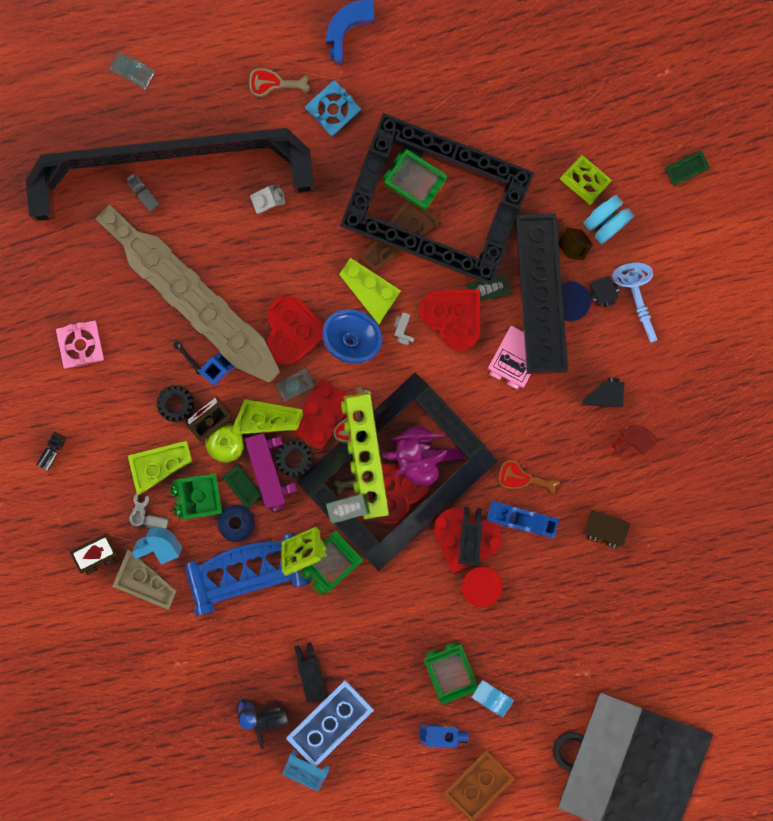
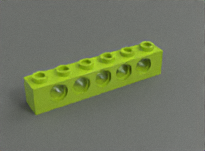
[341,392,389,519]

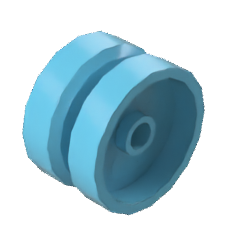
[583,194,635,245]

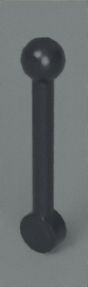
[173,341,202,375]

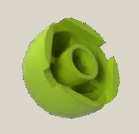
[205,423,246,463]

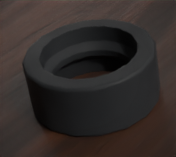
[552,731,584,771]

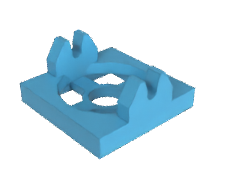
[305,80,361,137]
[282,750,330,791]

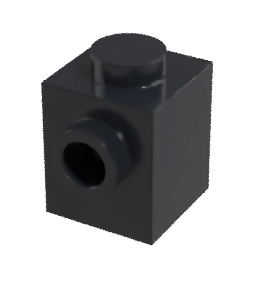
[589,275,620,308]

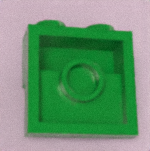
[170,473,222,521]

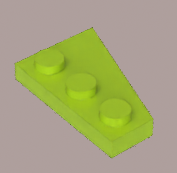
[339,258,401,325]
[232,399,303,434]
[128,441,192,496]

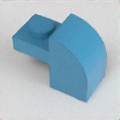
[132,527,182,565]
[471,680,514,717]

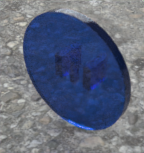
[562,282,591,322]

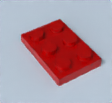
[291,378,348,451]

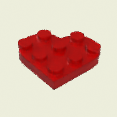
[419,290,480,351]
[266,296,324,366]
[368,463,429,525]
[434,508,501,574]

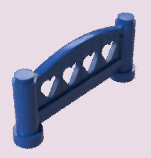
[185,533,310,616]

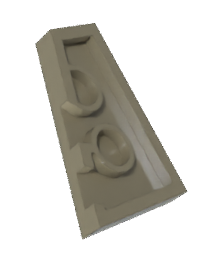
[112,549,177,610]

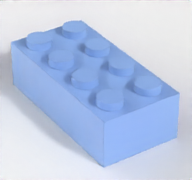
[286,679,374,767]

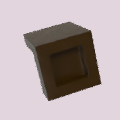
[558,227,593,261]

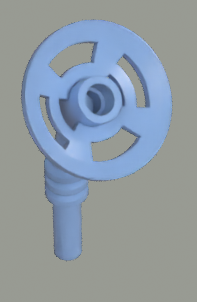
[612,263,658,343]

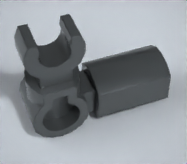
[126,173,160,212]

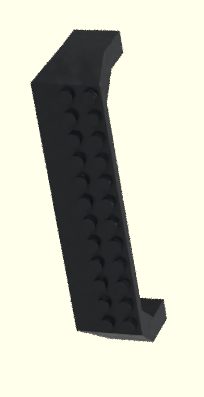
[26,128,315,222]

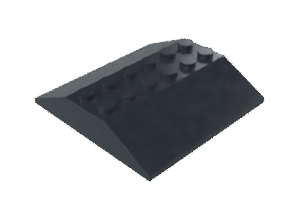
[557,692,713,821]

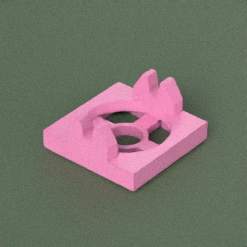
[56,321,104,369]

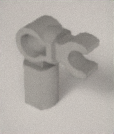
[129,494,169,529]

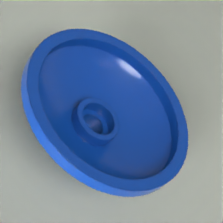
[322,309,382,364]

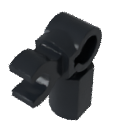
[36,432,67,471]

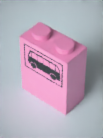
[487,326,531,390]

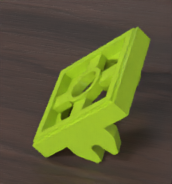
[560,155,612,205]
[281,527,327,576]

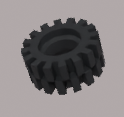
[156,385,194,422]
[276,441,313,477]

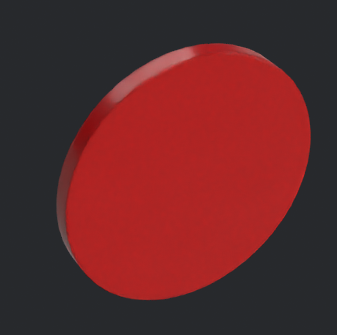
[462,567,503,607]

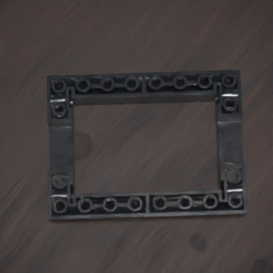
[340,113,534,285]
[297,372,497,571]

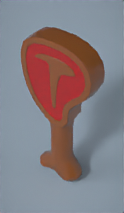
[498,460,560,495]

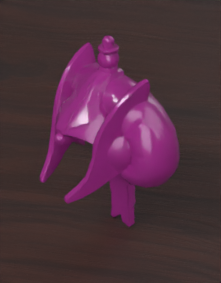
[382,426,465,486]

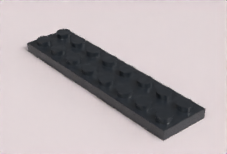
[515,214,568,374]

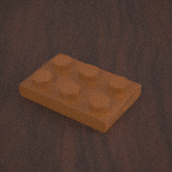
[443,750,515,821]

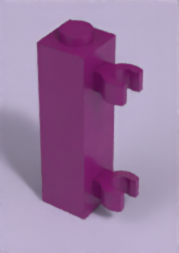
[245,433,297,512]

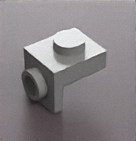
[250,185,286,214]
[393,313,415,345]

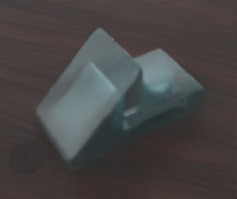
[109,52,155,90]
[276,368,315,402]

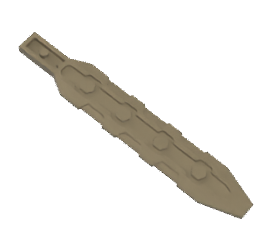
[96,204,280,383]

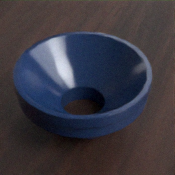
[218,505,255,542]

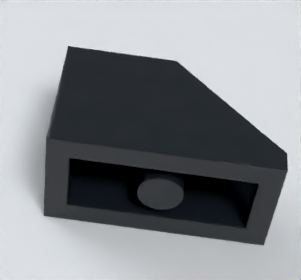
[581,378,624,408]

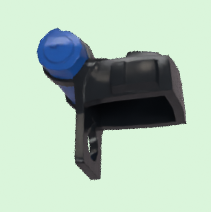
[237,698,289,749]

